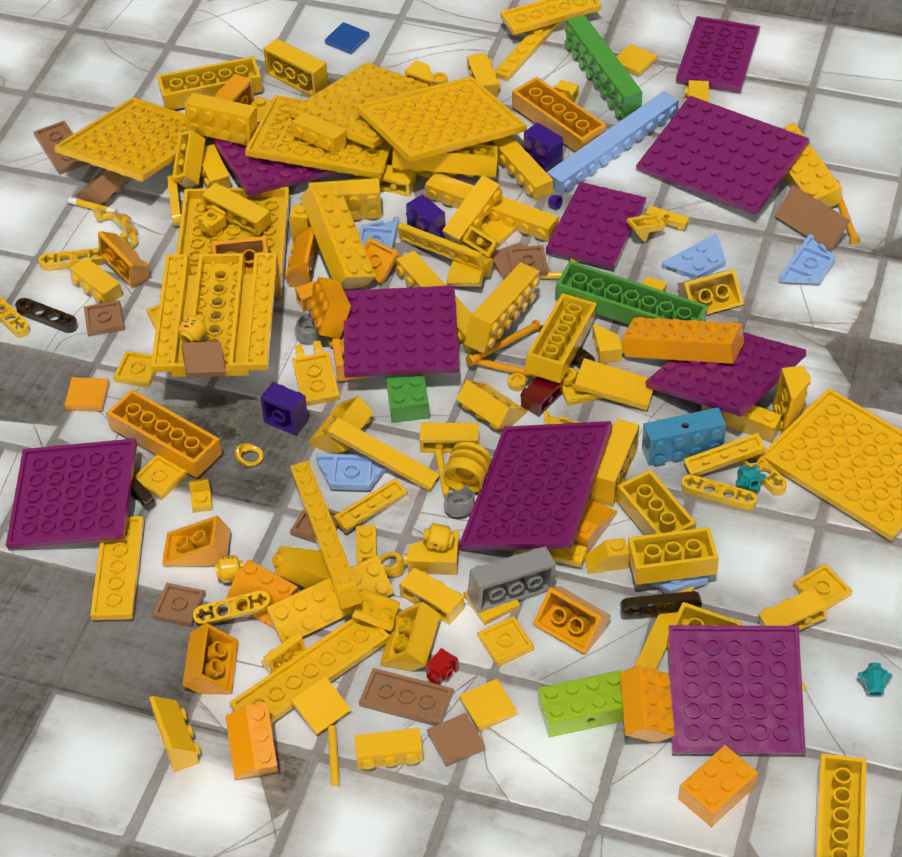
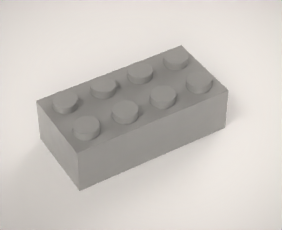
[467,546,556,613]

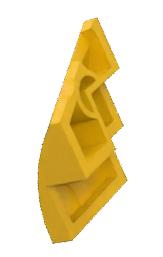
[446,244,494,287]

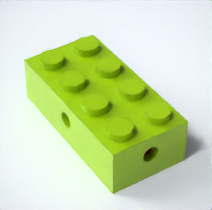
[538,670,624,738]

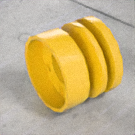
[442,442,491,494]

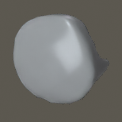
[294,314,322,344]
[443,485,475,517]

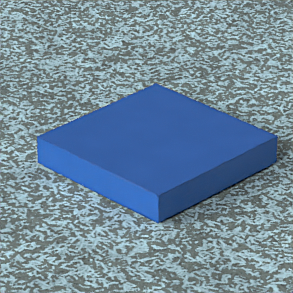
[325,22,370,54]

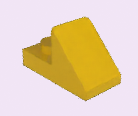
[627,213,666,243]
[189,478,213,513]

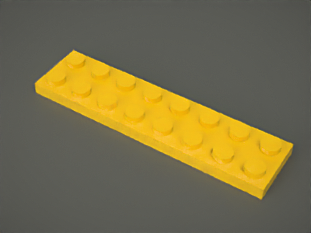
[229,617,390,724]

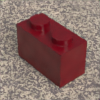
[520,377,562,417]

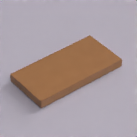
[33,121,90,175]
[774,185,851,251]
[359,668,454,726]

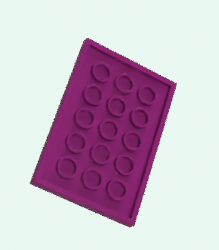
[676,16,760,92]
[546,182,646,270]

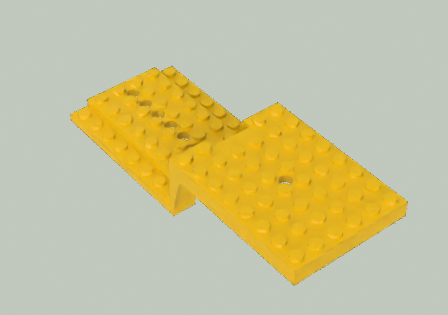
[151,187,290,377]

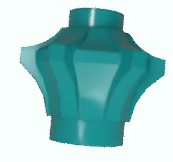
[735,465,766,491]
[858,662,892,696]

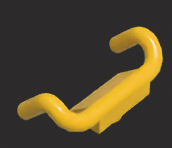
[92,204,138,249]

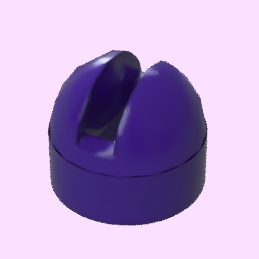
[548,195,563,209]

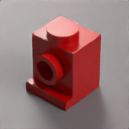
[426,648,459,685]

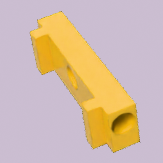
[645,206,689,231]

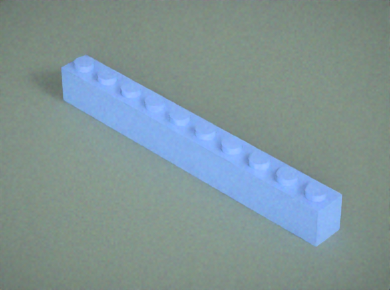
[547,91,679,195]

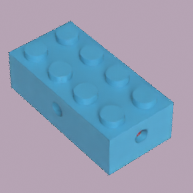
[642,408,726,466]

